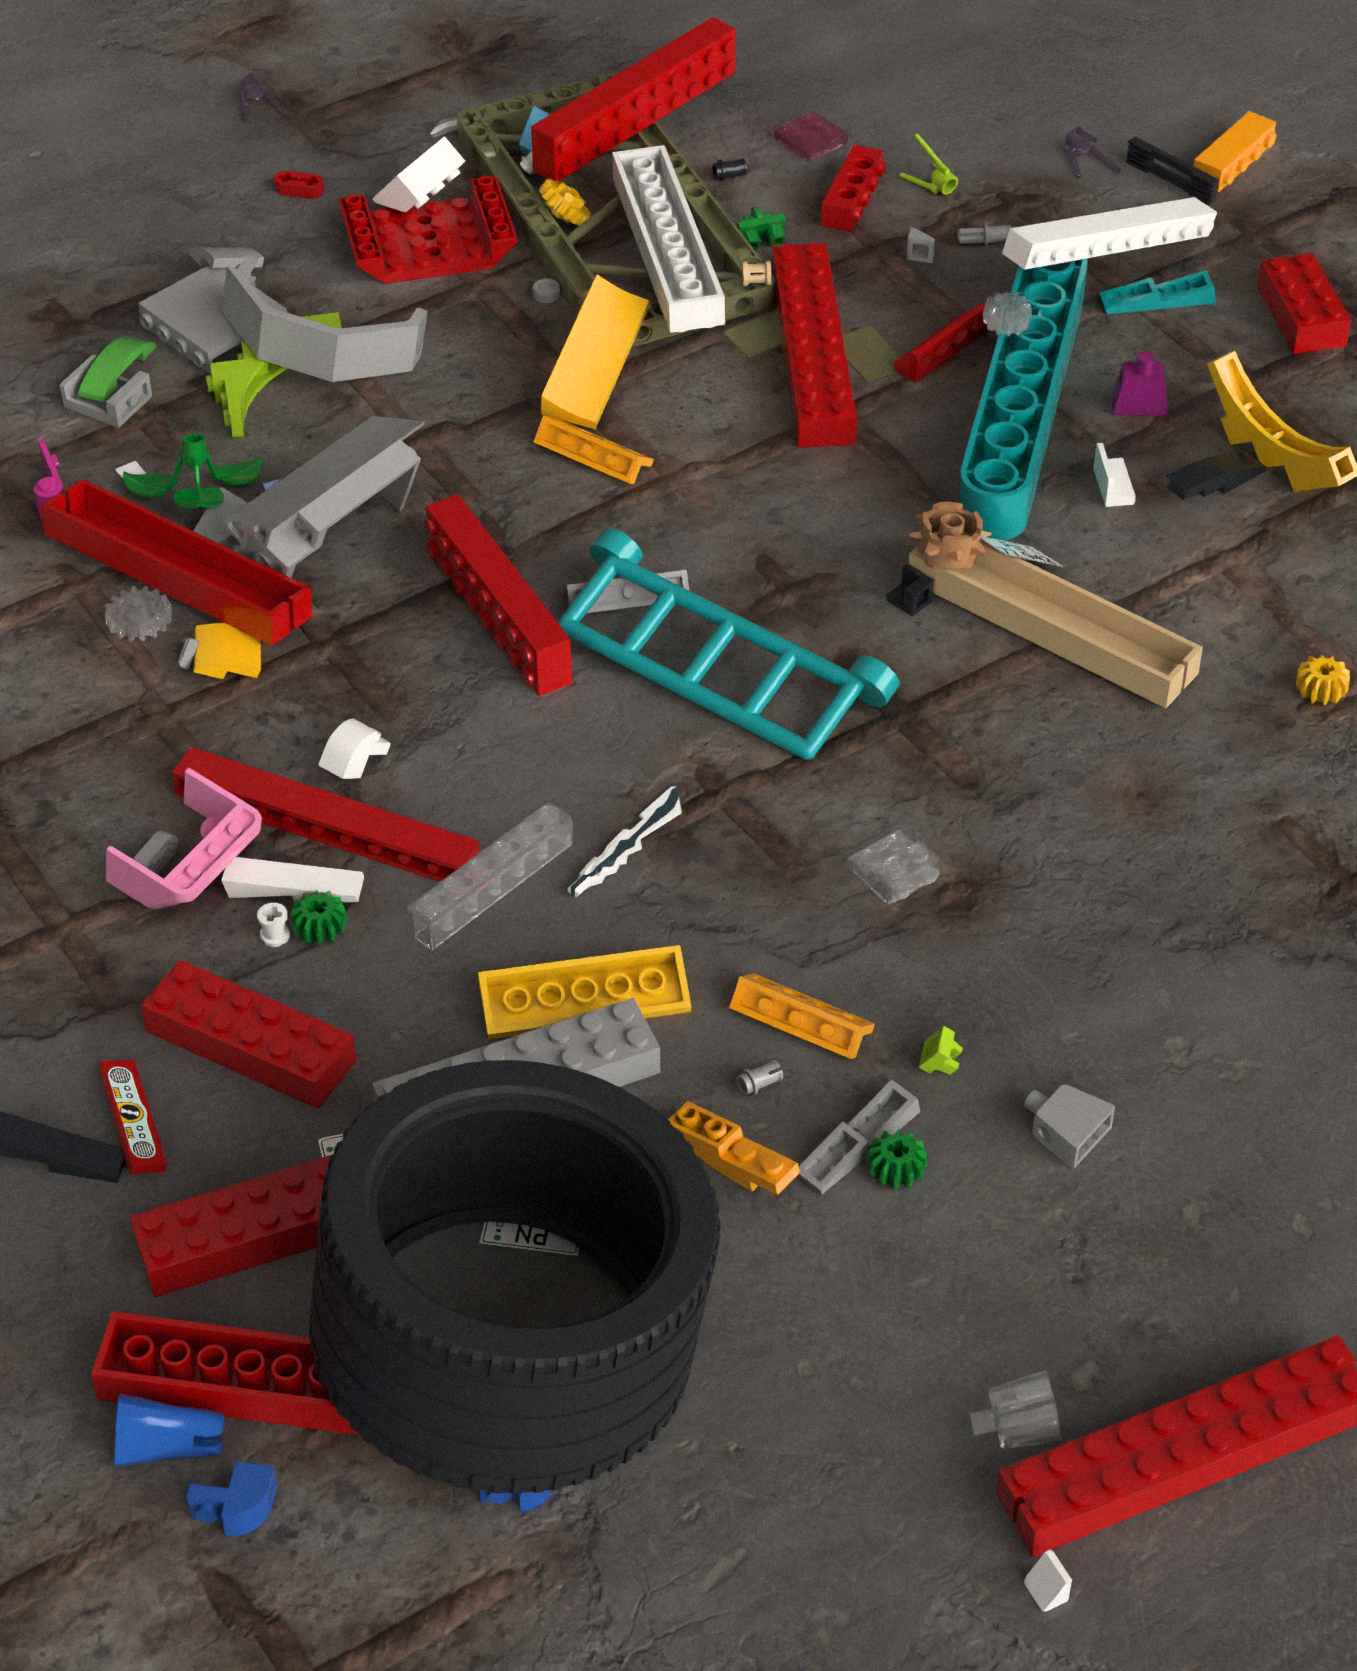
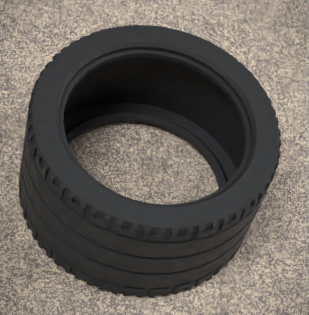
[309,1060,721,1494]

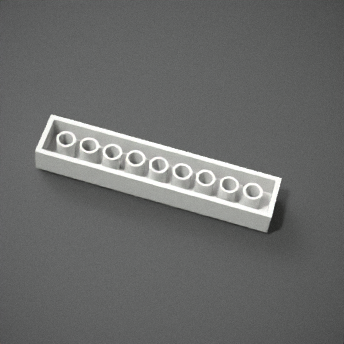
[612,145,725,333]

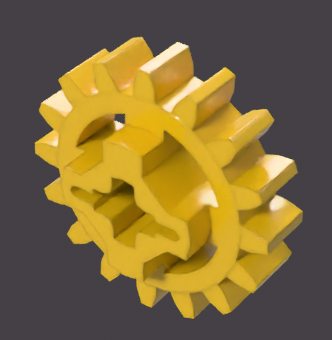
[539,179,592,226]

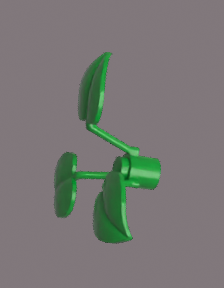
[123,433,262,509]

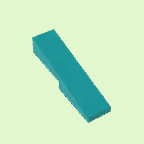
[1099,270,1216,315]

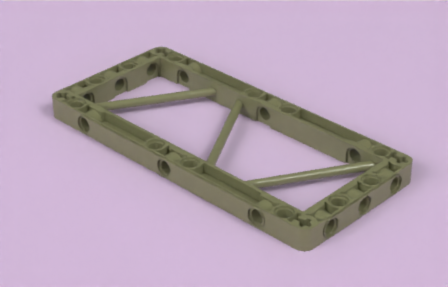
[457,73,776,347]

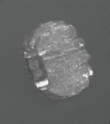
[983,291,1032,337]

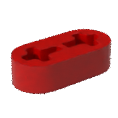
[274,171,324,199]

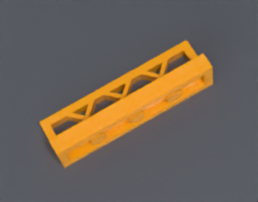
[533,415,654,484]
[729,973,875,1059]

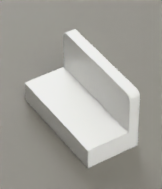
[1093,443,1135,507]

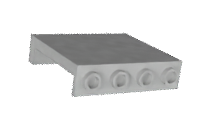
[138,265,287,375]

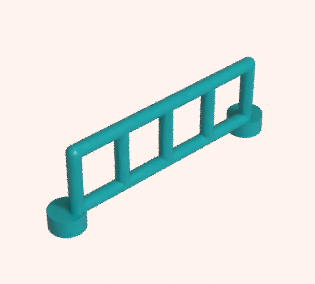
[557,528,900,760]

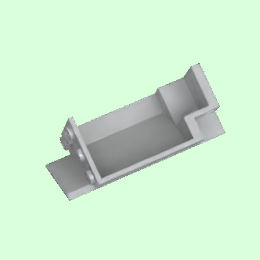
[220,416,425,578]

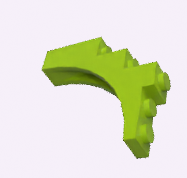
[206,312,342,437]

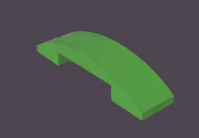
[78,336,156,402]

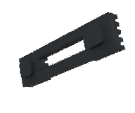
[1126,136,1219,206]

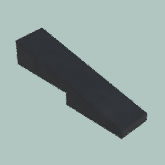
[0,1111,126,1183]

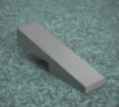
[797,1079,921,1194]

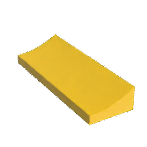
[541,275,649,429]
[478,945,692,1040]

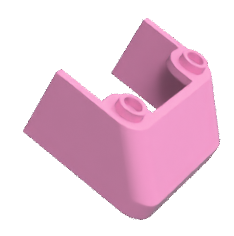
[106,768,262,909]

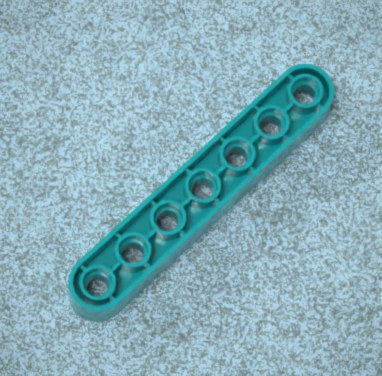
[958,258,1087,541]

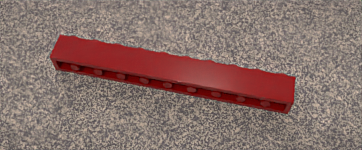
[172,747,480,890]

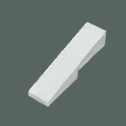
[221,857,364,902]

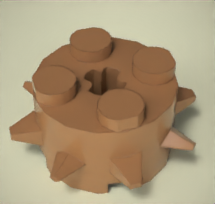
[909,501,992,570]

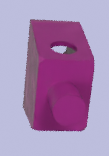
[1111,351,1168,416]

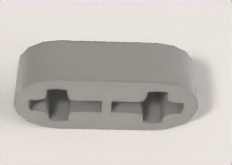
[133,830,178,875]

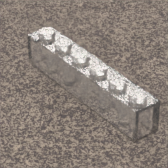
[406,801,573,951]

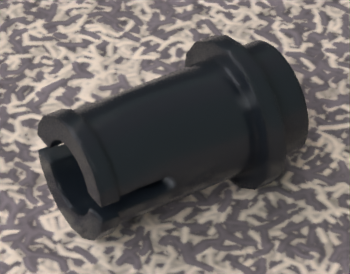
[712,158,747,181]

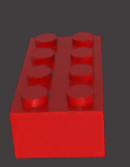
[1257,253,1351,354]

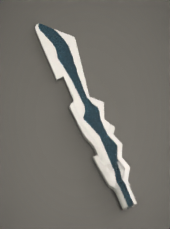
[568,786,681,897]

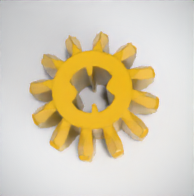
[1296,654,1350,706]

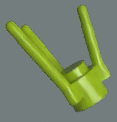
[899,133,958,195]

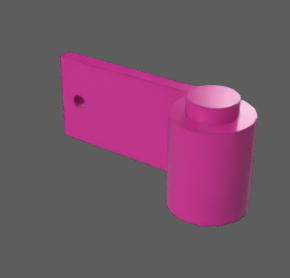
[33,439,66,521]

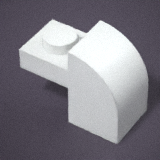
[319,718,391,779]

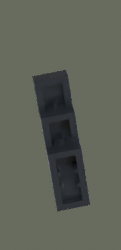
[1163,452,1266,500]

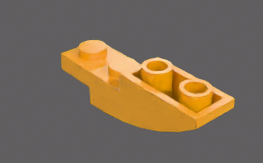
[668,1101,800,1195]

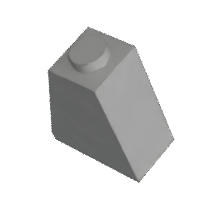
[194,487,248,552]

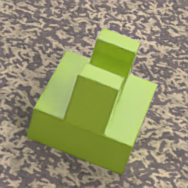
[919,1026,963,1075]

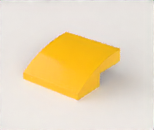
[193,623,261,679]

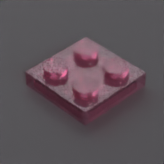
[774,111,848,162]

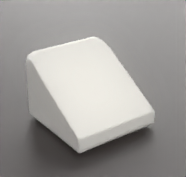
[1024,1550,1072,1612]

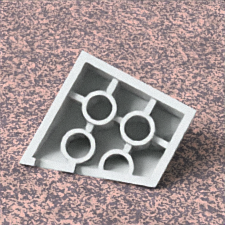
[373,136,465,212]

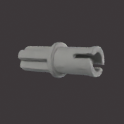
[957,224,1011,246]

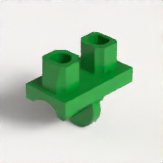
[737,206,786,250]

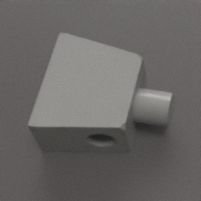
[1024,1085,1115,1169]

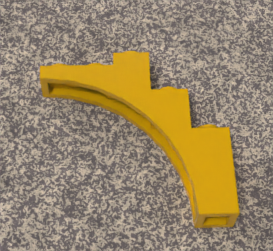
[1207,351,1357,492]

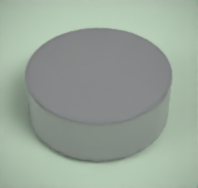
[533,279,560,303]

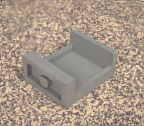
[60,354,152,428]

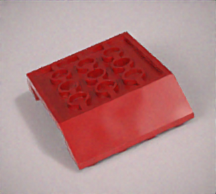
[338,176,518,284]

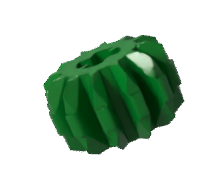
[290,889,348,946]
[867,1128,928,1191]

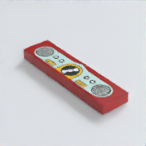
[98,1059,167,1175]

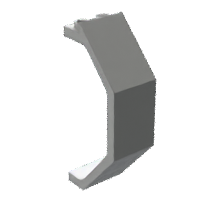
[222,255,428,382]

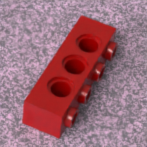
[821,144,887,232]

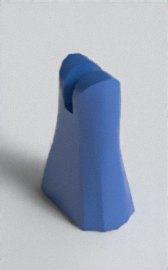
[114,1394,224,1467]

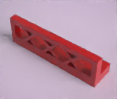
[894,302,989,383]

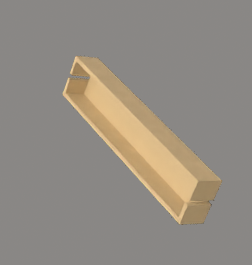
[909,539,1203,708]

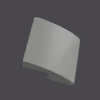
[189,247,264,268]

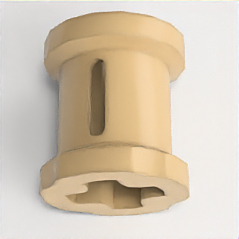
[742,260,771,287]

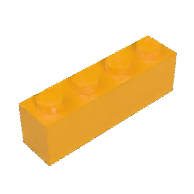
[1194,111,1276,193]

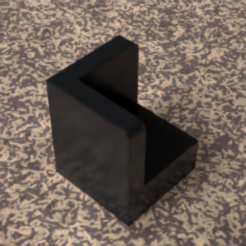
[886,564,934,617]

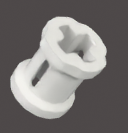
[257,903,290,947]

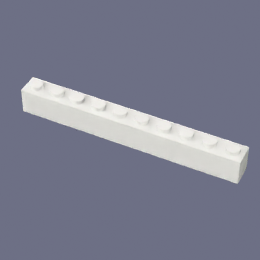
[1002,197,1217,269]

